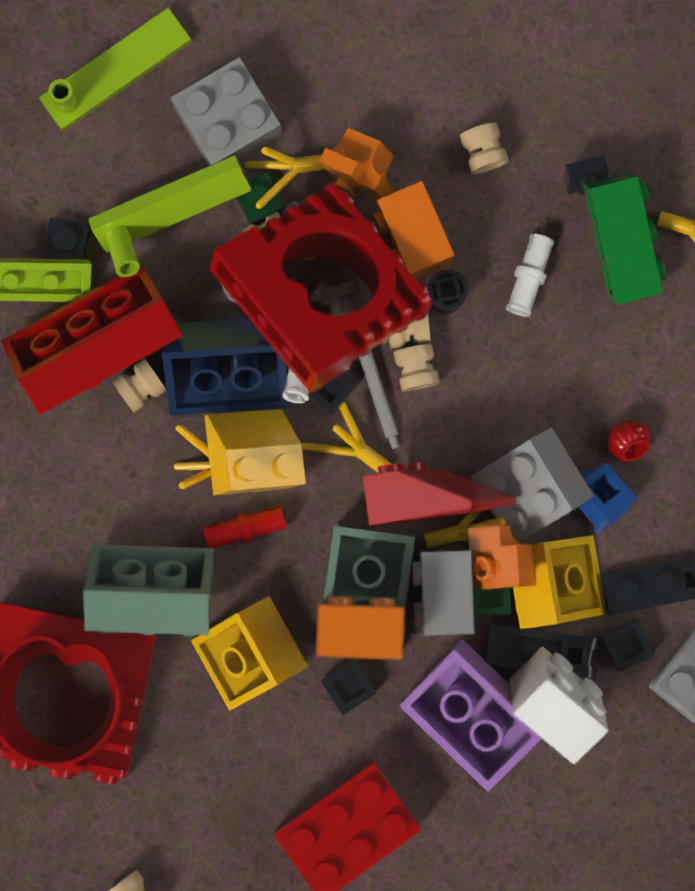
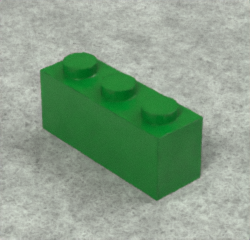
[583,172,666,305]

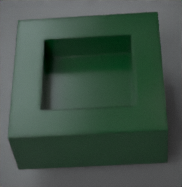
[236,172,286,225]
[472,587,511,616]

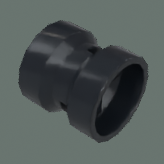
[427,269,468,314]

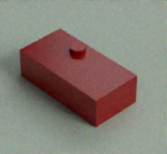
[1,263,183,415]

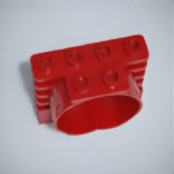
[210,182,432,393]
[0,602,158,784]

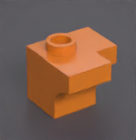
[318,128,395,200]
[468,525,536,590]

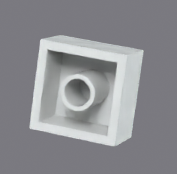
[509,646,608,764]

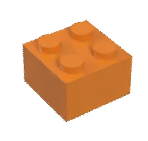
[372,181,455,281]
[317,597,404,659]

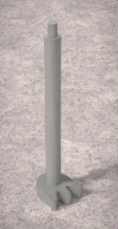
[319,280,400,449]

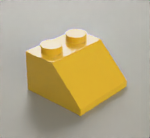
[205,409,306,496]
[513,535,607,629]
[190,596,308,711]

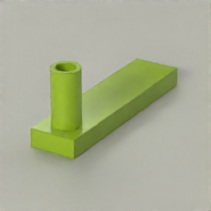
[39,8,192,132]
[88,155,252,277]
[0,258,92,302]

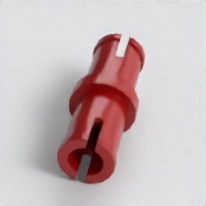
[202,505,287,549]

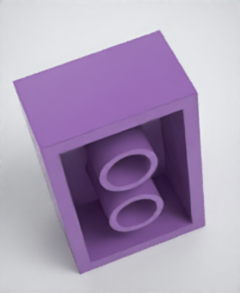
[399,639,542,792]

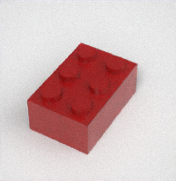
[274,760,422,891]

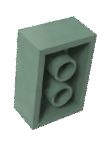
[323,526,415,620]
[83,544,214,636]

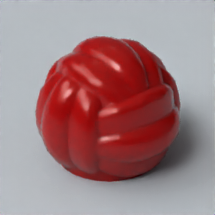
[608,420,651,462]

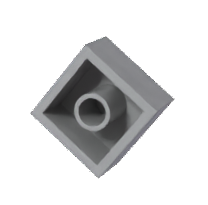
[171,57,282,166]
[471,427,594,542]
[412,551,474,635]

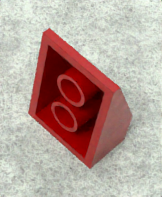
[363,462,516,525]

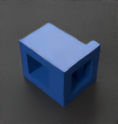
[579,463,638,535]

